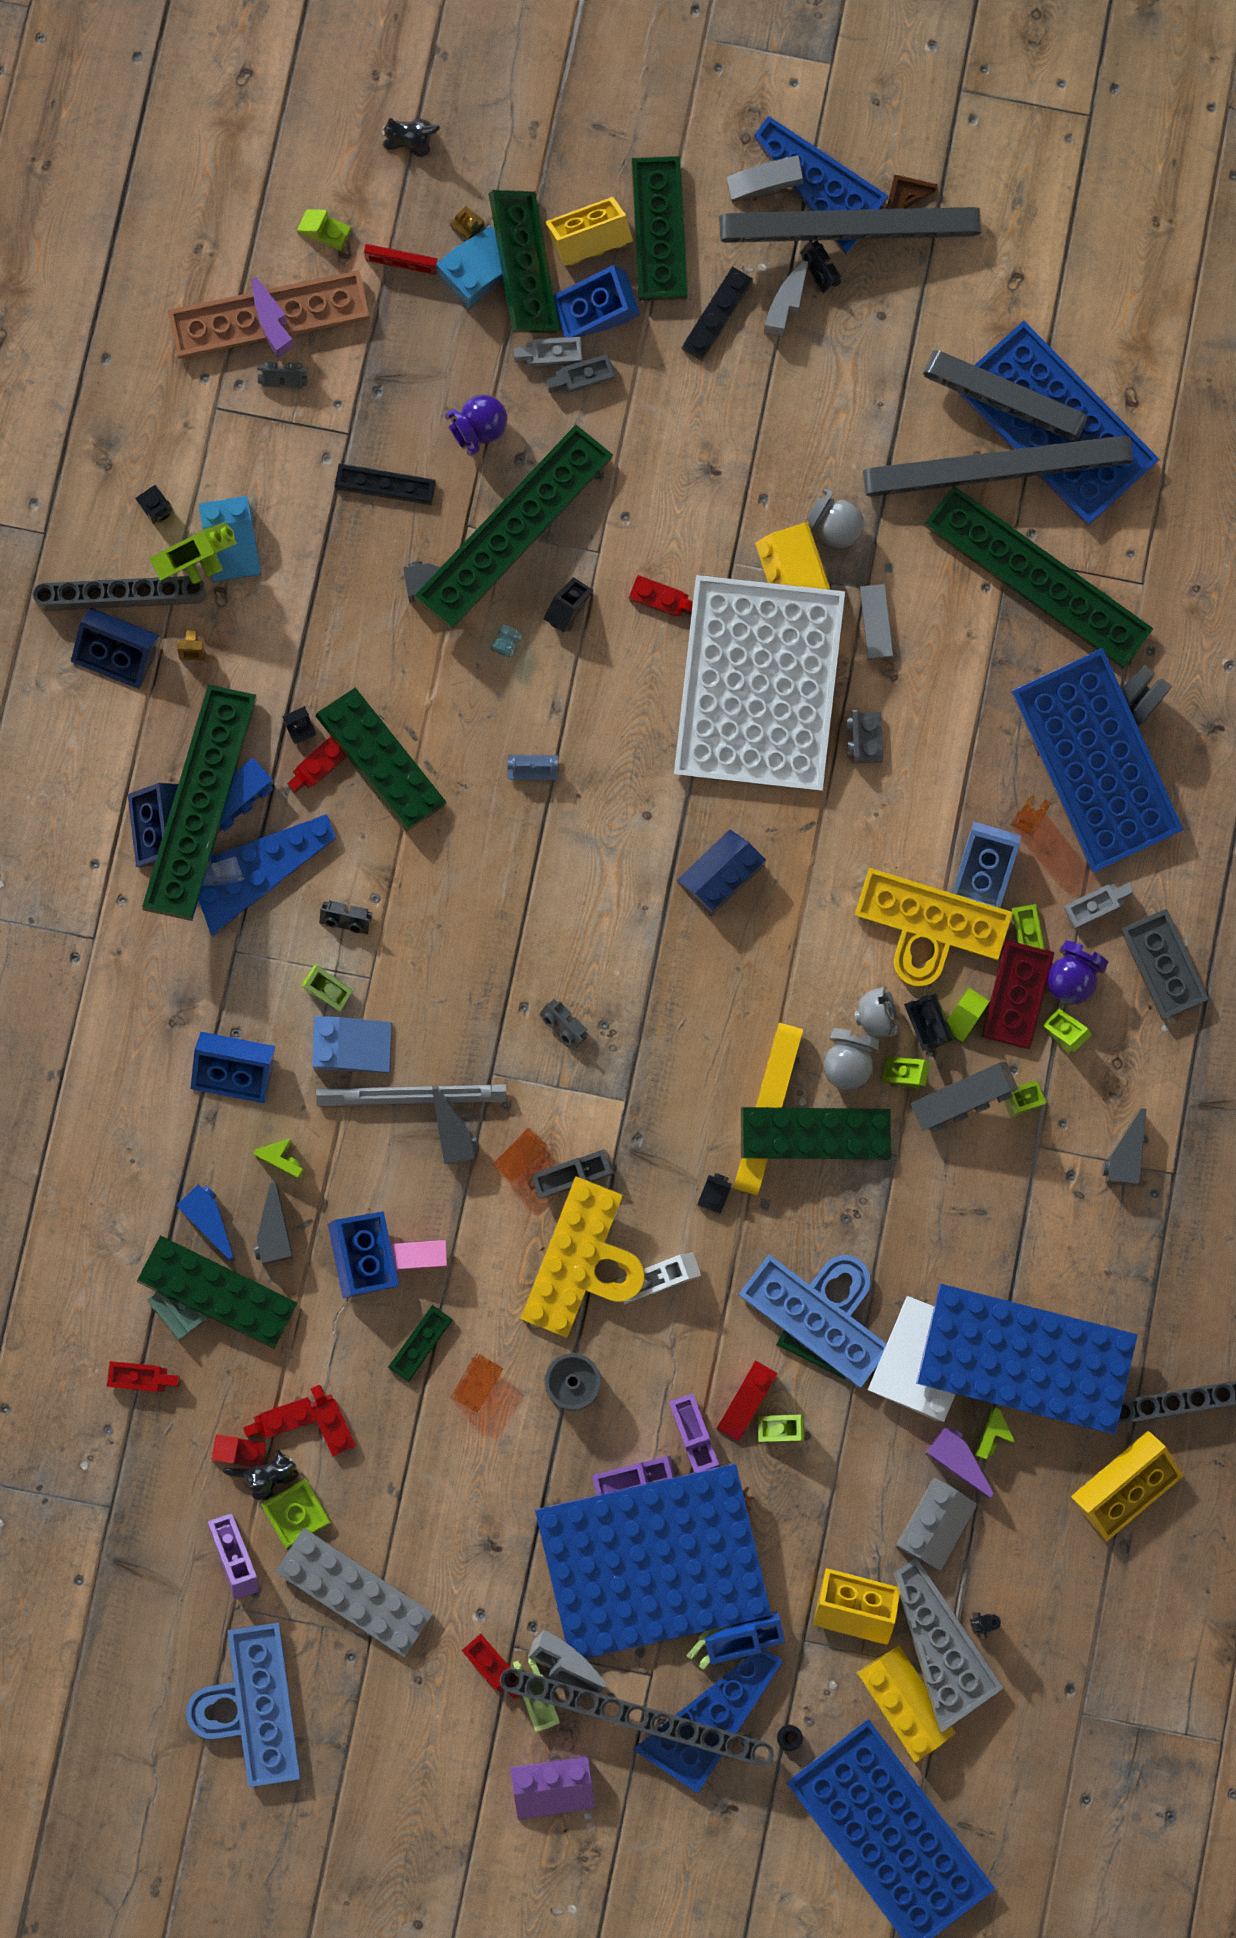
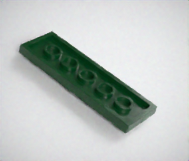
[631,156,688,301]
[489,190,560,333]
[315,687,447,832]
[741,1107,891,1160]
[137,1235,298,1350]

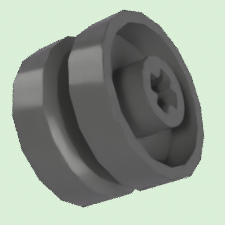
[1121,665,1172,728]
[545,1353,601,1411]

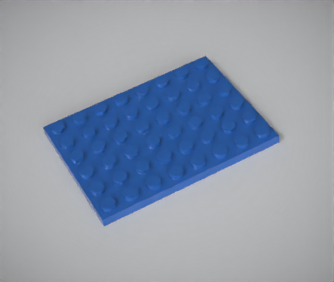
[535,1463,772,1658]

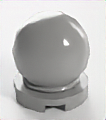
[806,487,864,549]
[824,1028,880,1091]

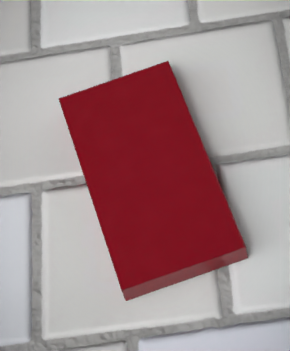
[981,940,1055,1050]

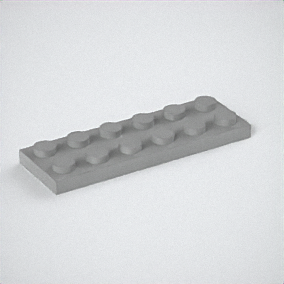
[275,1528,433,1657]

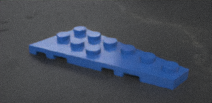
[754,116,888,256]
[198,814,336,936]
[633,1648,783,1793]

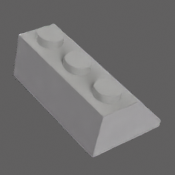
[895,1478,977,1571]

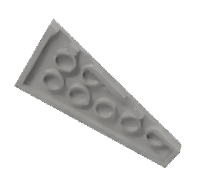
[894,1558,1003,1732]

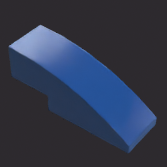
[705,1611,785,1664]

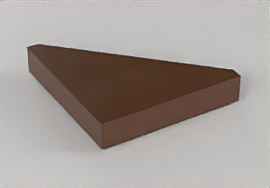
[886,174,938,209]

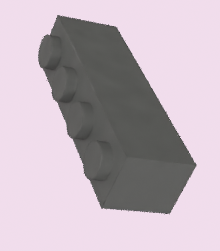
[911,1062,1019,1133]

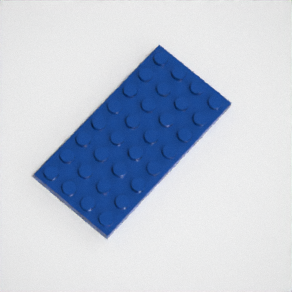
[958,321,1160,526]
[1011,648,1183,873]
[916,1284,1138,1435]
[786,1719,996,1938]

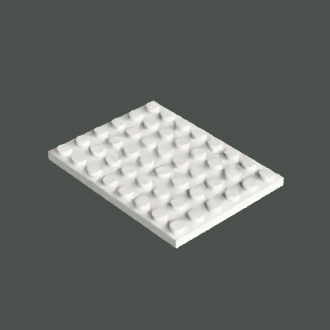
[674,575,845,791]

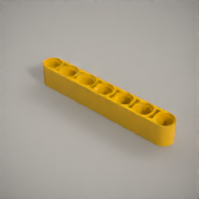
[733,1022,803,1196]

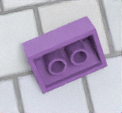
[510,1755,595,1820]

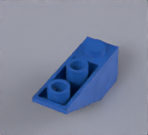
[218,758,274,833]

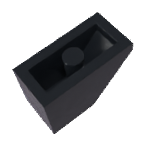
[543,577,594,632]

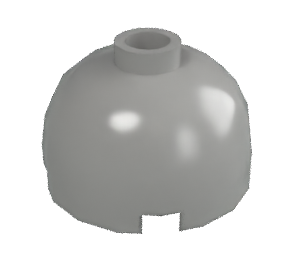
[855,986,899,1038]

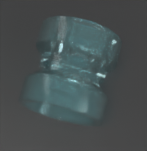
[490,624,523,658]

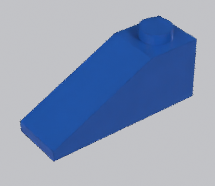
[176,1184,235,1262]

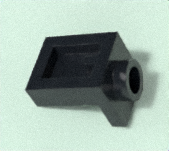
[135,484,173,524]
[282,706,316,744]
[697,1173,732,1214]

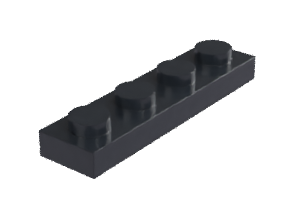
[682,266,753,361]

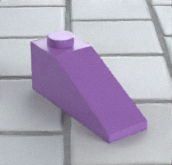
[925,1427,994,1498]
[207,1513,259,1600]

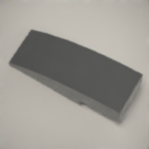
[531,1149,615,1199]

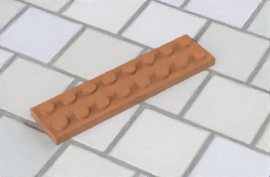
[168,270,370,359]

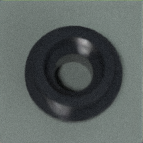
[777,1725,803,1751]

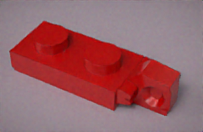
[629,575,693,617]
[287,736,347,793]
[106,1361,180,1392]
[310,1384,356,1457]
[243,1397,316,1439]
[461,1633,519,1699]

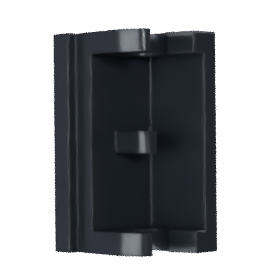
[904,993,955,1051]

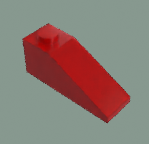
[716,1360,778,1441]

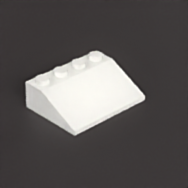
[868,1296,955,1422]

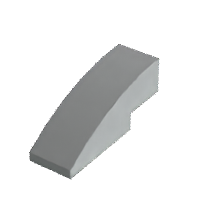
[727,155,803,202]
[764,261,808,337]
[528,1630,606,1699]

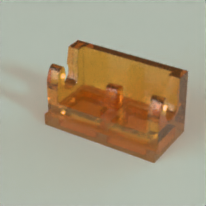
[1010,796,1051,836]
[492,1128,548,1183]
[450,1353,504,1413]

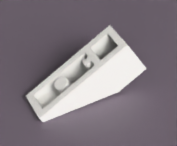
[616,1252,701,1304]

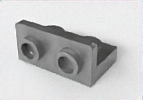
[846,710,883,764]

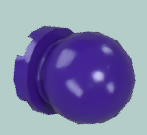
[445,395,508,456]
[1047,940,1109,1005]

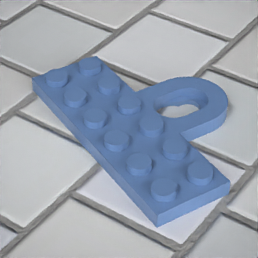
[738,1254,887,1388]
[186,1623,301,1787]

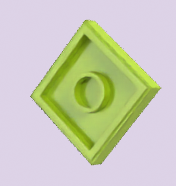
[261,1478,331,1549]

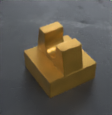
[450,206,484,240]
[177,630,205,660]

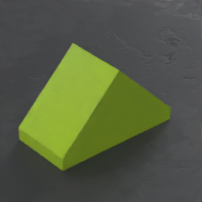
[947,988,990,1043]
[1003,1080,1047,1118]

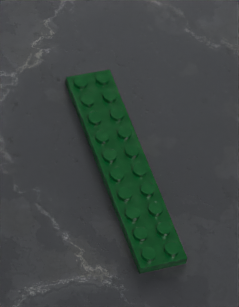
[414,424,613,630]
[924,485,1154,669]
[142,684,257,921]

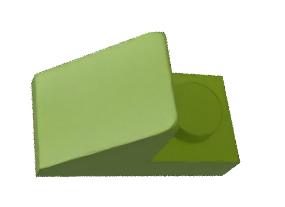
[297,209,351,251]
[302,965,353,1011]
[1042,1008,1092,1053]
[881,1057,931,1090]
[253,1139,304,1180]
[975,1407,1015,1460]
[758,1415,804,1442]

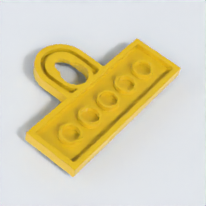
[854,868,1013,987]
[520,1176,645,1338]

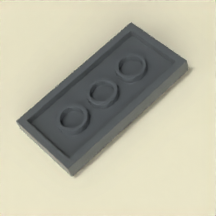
[1120,909,1209,1020]

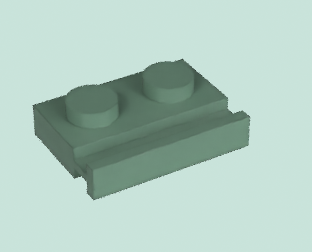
[147,1292,208,1341]

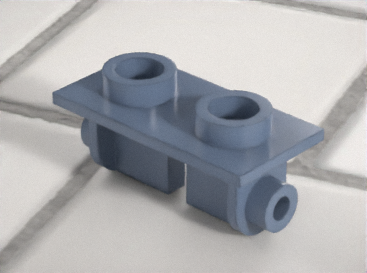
[508,755,558,780]

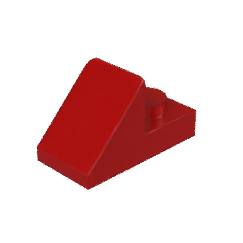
[211,1435,267,1467]

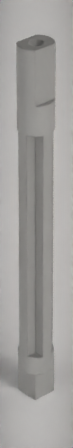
[316,1084,506,1106]

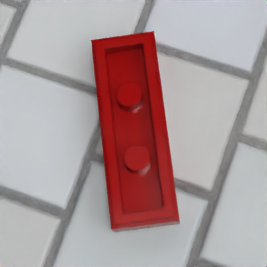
[364,244,438,275]

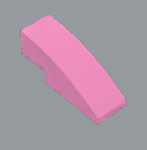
[391,1240,447,1271]

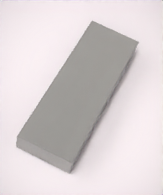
[860,584,893,660]

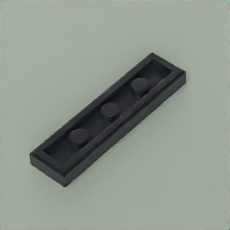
[334,463,436,505]

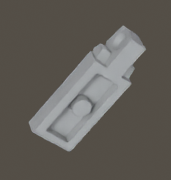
[514,337,583,366]
[1063,883,1133,929]

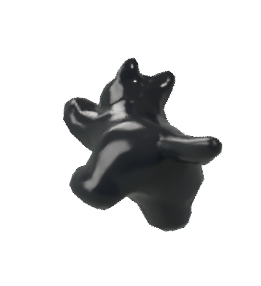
[382,118,440,157]
[223,1449,299,1501]

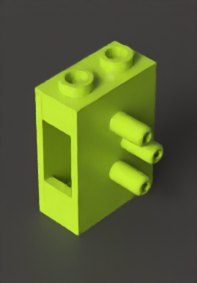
[149,522,237,584]

